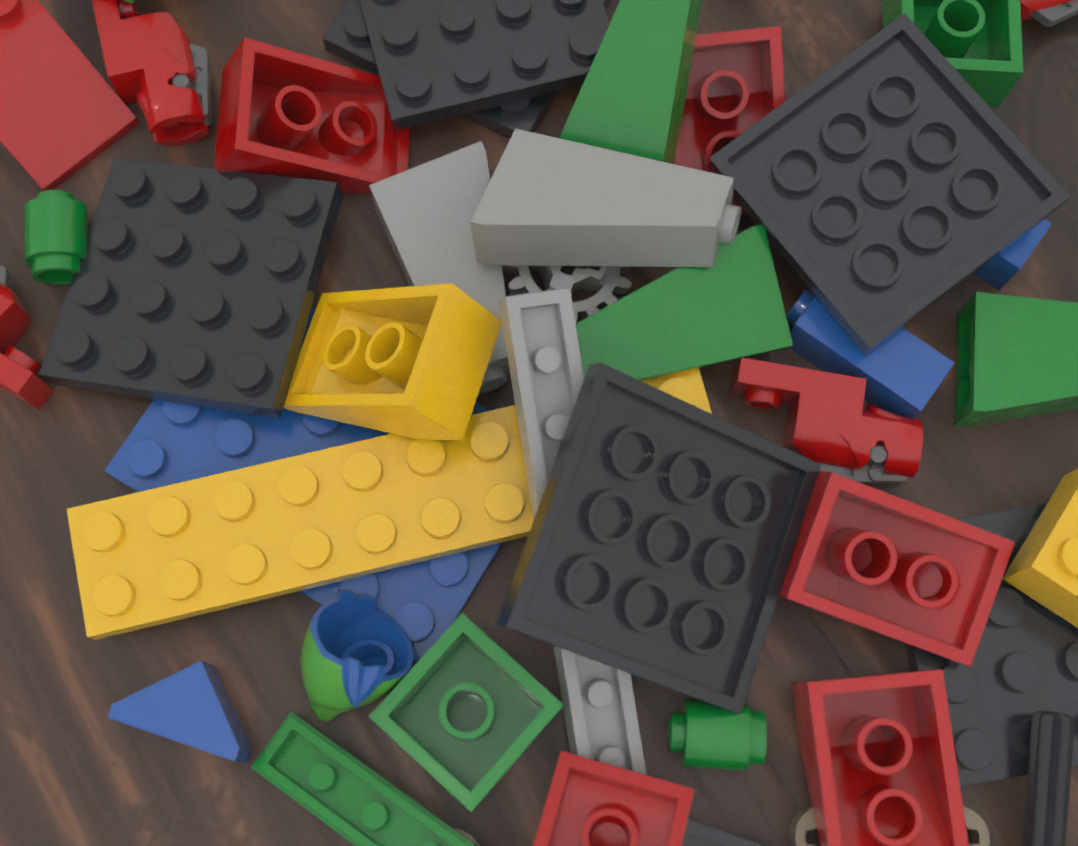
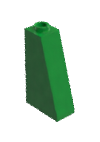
[559,0,702,164]
[576,225,793,381]
[953,292,1078,428]

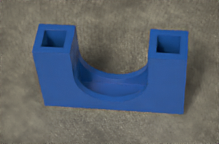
[786,219,1052,418]

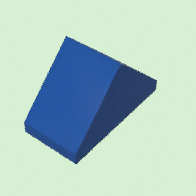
[107,660,252,763]

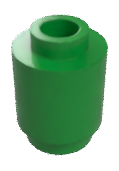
[24,190,88,285]
[667,699,767,771]

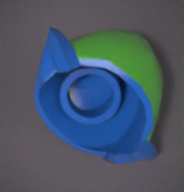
[300,589,414,722]

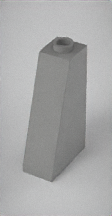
[470,128,741,267]
[369,141,510,395]

